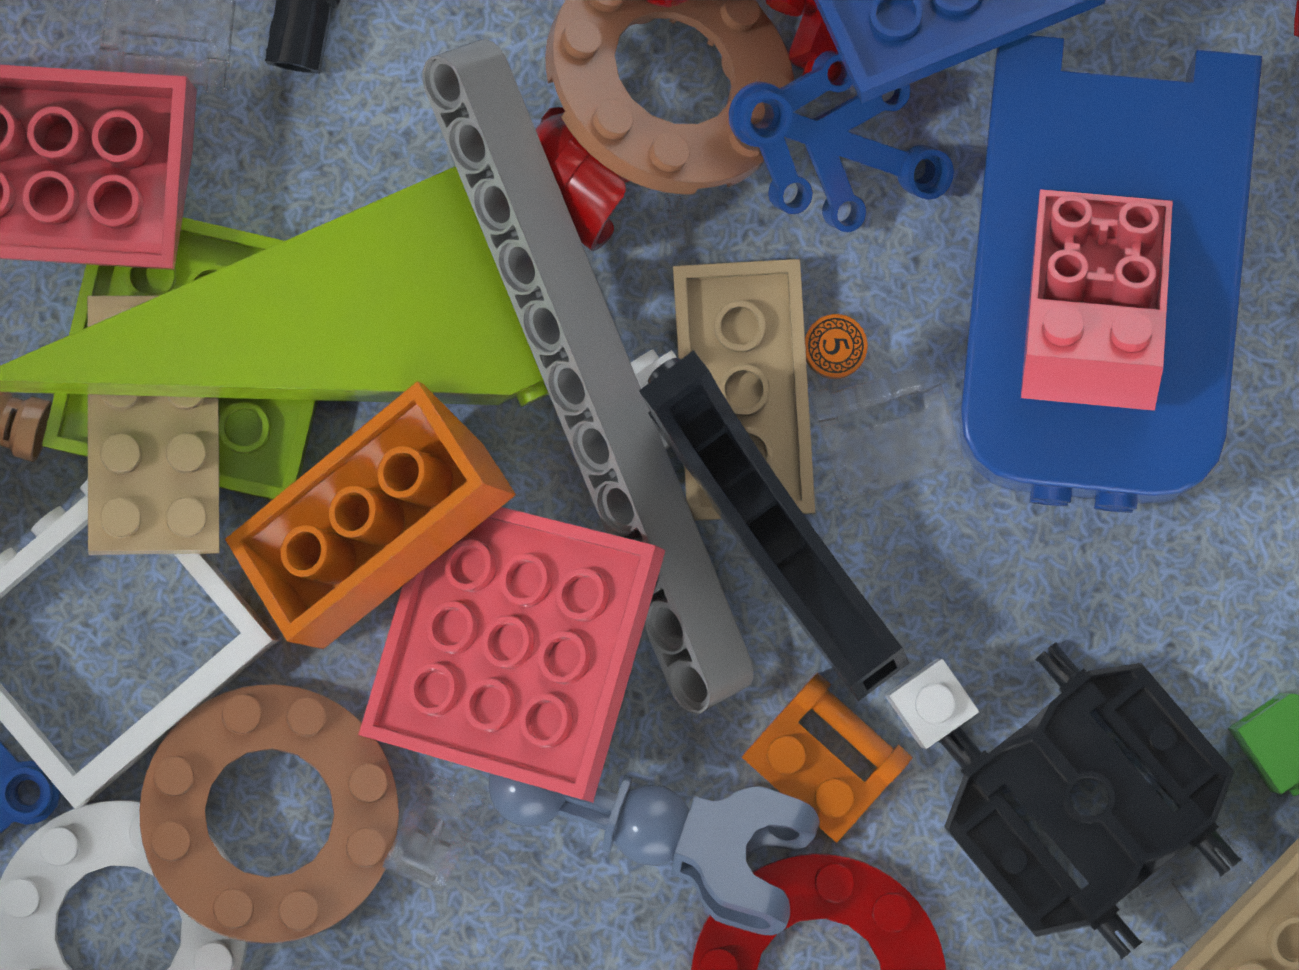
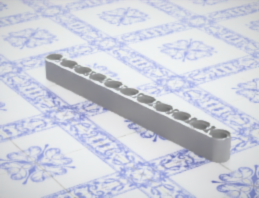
[422,39,754,714]

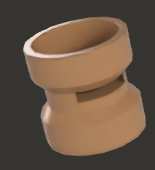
[0,392,52,462]

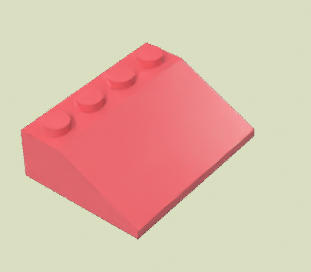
[0,65,197,270]

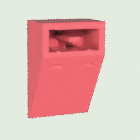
[1021,189,1173,411]

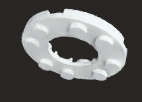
[0,800,248,970]

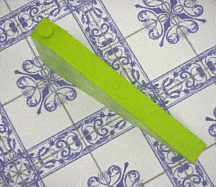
[0,166,549,407]

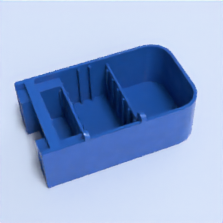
[959,35,1262,513]

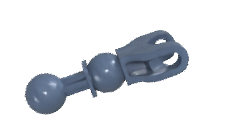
[489,773,820,936]

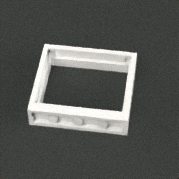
[0,479,279,809]

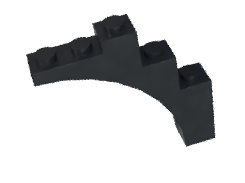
[639,350,909,701]

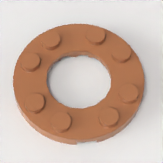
[545,0,794,194]
[139,684,399,944]

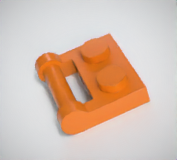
[741,671,913,843]

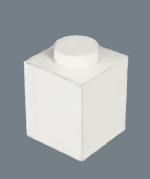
[885,659,979,749]

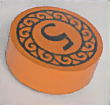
[805,314,868,379]

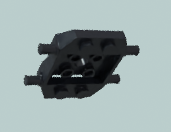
[938,642,1242,960]

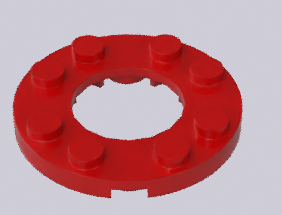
[691,853,946,970]

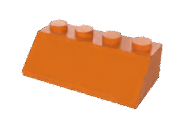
[225,381,516,649]

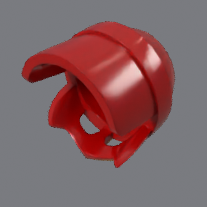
[535,107,630,252]

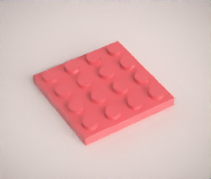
[358,507,666,803]

